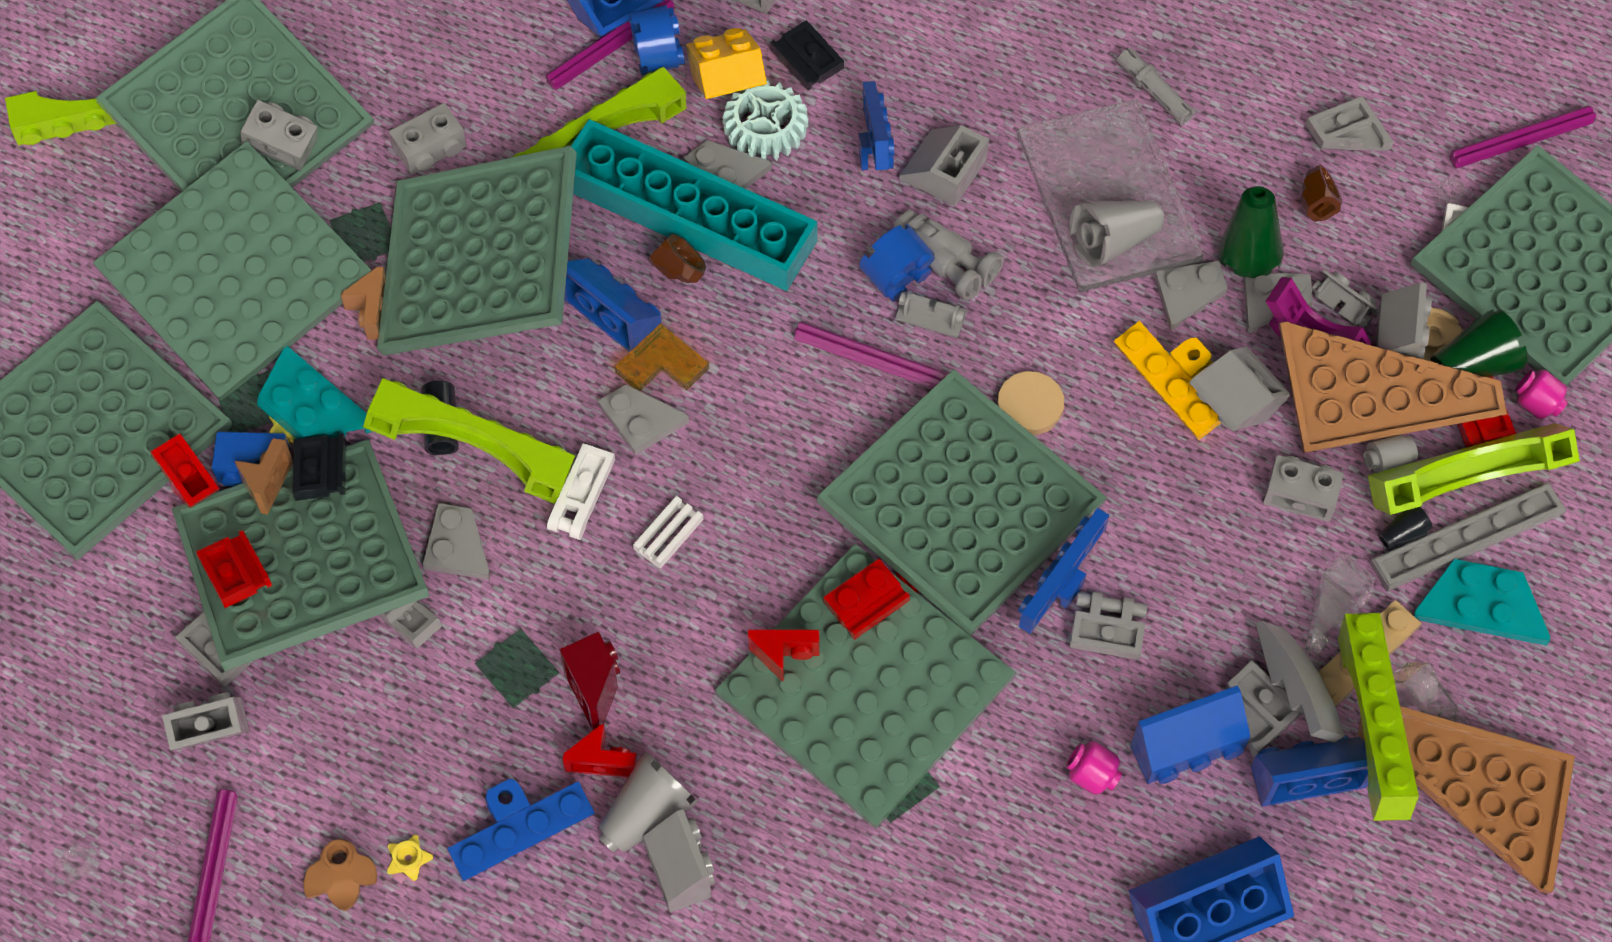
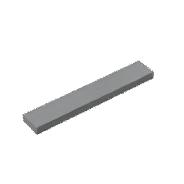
[1370,482,1566,592]

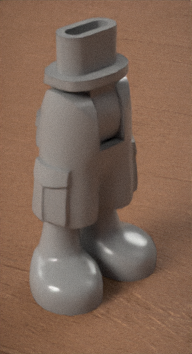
[894,209,1004,300]

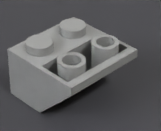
[900,125,989,206]
[1375,283,1432,359]
[1189,346,1291,431]
[643,809,715,913]

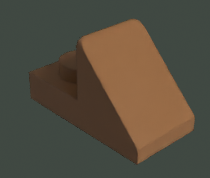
[341,267,386,340]
[235,438,293,515]

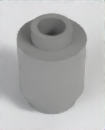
[1364,435,1418,473]

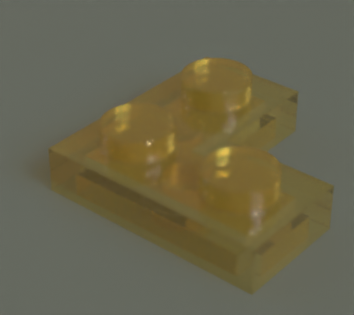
[614,323,709,391]

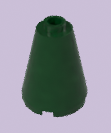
[1218,186,1284,278]
[1430,309,1527,378]

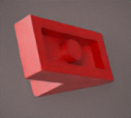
[151,433,219,508]
[748,630,820,681]
[563,724,638,778]

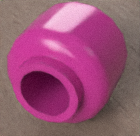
[1515,369,1568,419]
[1066,741,1122,795]

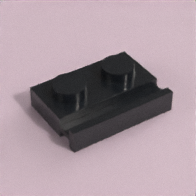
[770,20,844,91]
[292,433,346,501]

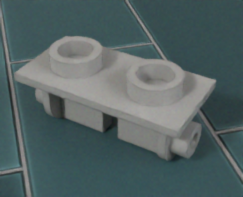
[1312,269,1379,329]
[895,290,968,339]

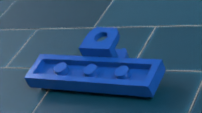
[858,81,894,171]
[1018,508,1109,634]
[447,779,595,882]

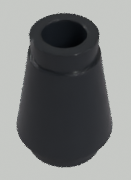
[1378,507,1432,551]

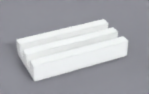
[633,496,704,569]

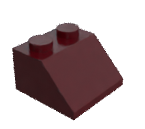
[559,631,620,731]

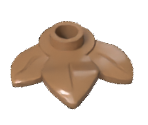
[304,839,377,911]

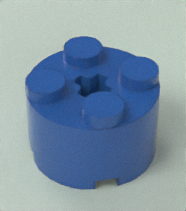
[629,5,685,75]
[859,224,935,302]

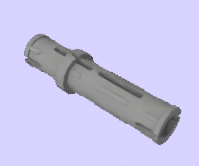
[1117,48,1196,126]

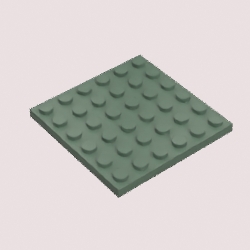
[96,0,374,192]
[93,141,372,402]
[1410,145,1612,386]
[377,146,577,356]
[0,301,233,561]
[816,369,1107,636]
[172,439,430,671]
[715,544,1016,829]

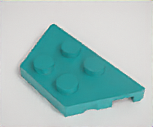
[257,346,372,439]
[1413,559,1550,646]

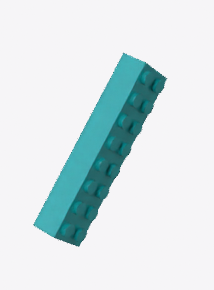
[571,119,818,291]

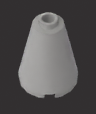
[1070,200,1164,267]
[598,752,698,853]

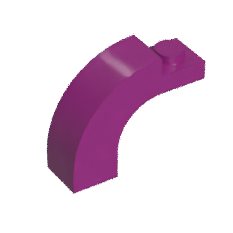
[1265,277,1373,346]

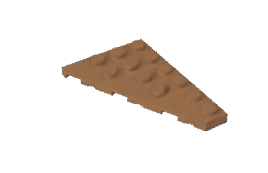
[1278,322,1507,453]
[1358,706,1575,894]

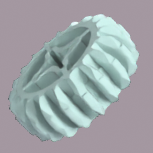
[723,80,808,161]

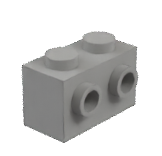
[240,100,318,171]
[389,103,467,175]
[1263,455,1344,522]
[162,692,250,751]

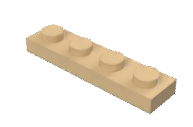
[1319,600,1422,707]

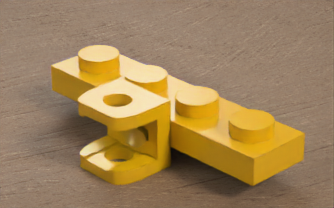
[1114,320,1221,440]

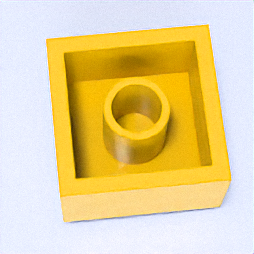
[686,28,767,99]

